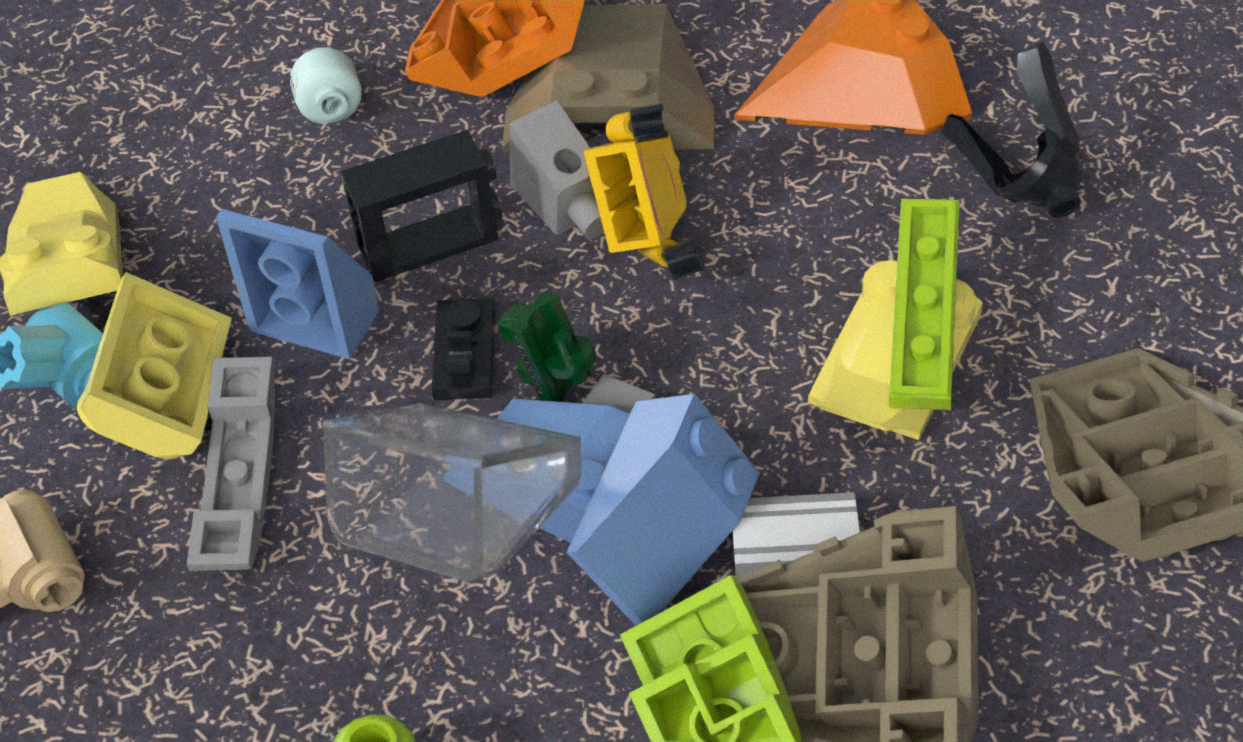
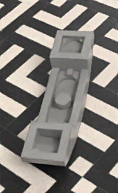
[187,356,275,571]

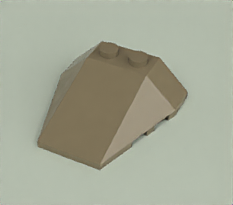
[502,4,715,152]
[1030,348,1243,562]
[739,506,979,742]

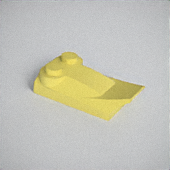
[0,172,123,315]
[808,260,983,440]
[77,272,232,460]

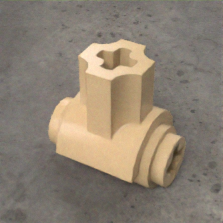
[0,490,85,612]

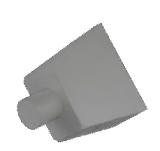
[509,100,604,239]

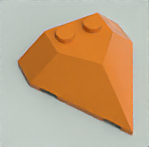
[734,0,972,135]

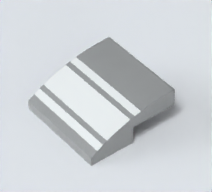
[732,492,860,577]

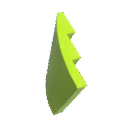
[620,575,802,742]

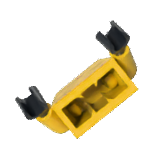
[583,104,704,280]

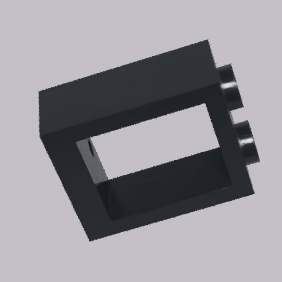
[340,129,503,283]

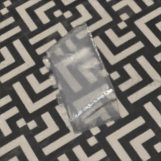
[323,403,582,582]

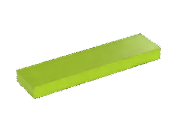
[889,199,960,410]

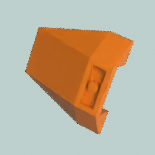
[405,0,585,97]

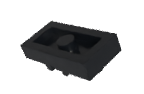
[431,298,495,400]

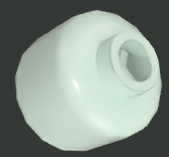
[290,47,362,124]

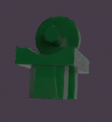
[497,291,597,402]

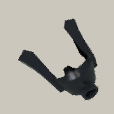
[941,42,1083,218]

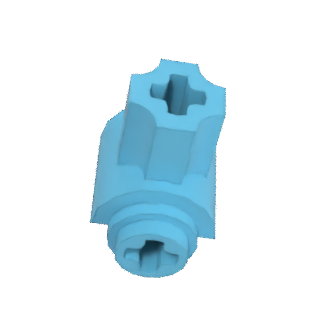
[0,302,103,408]

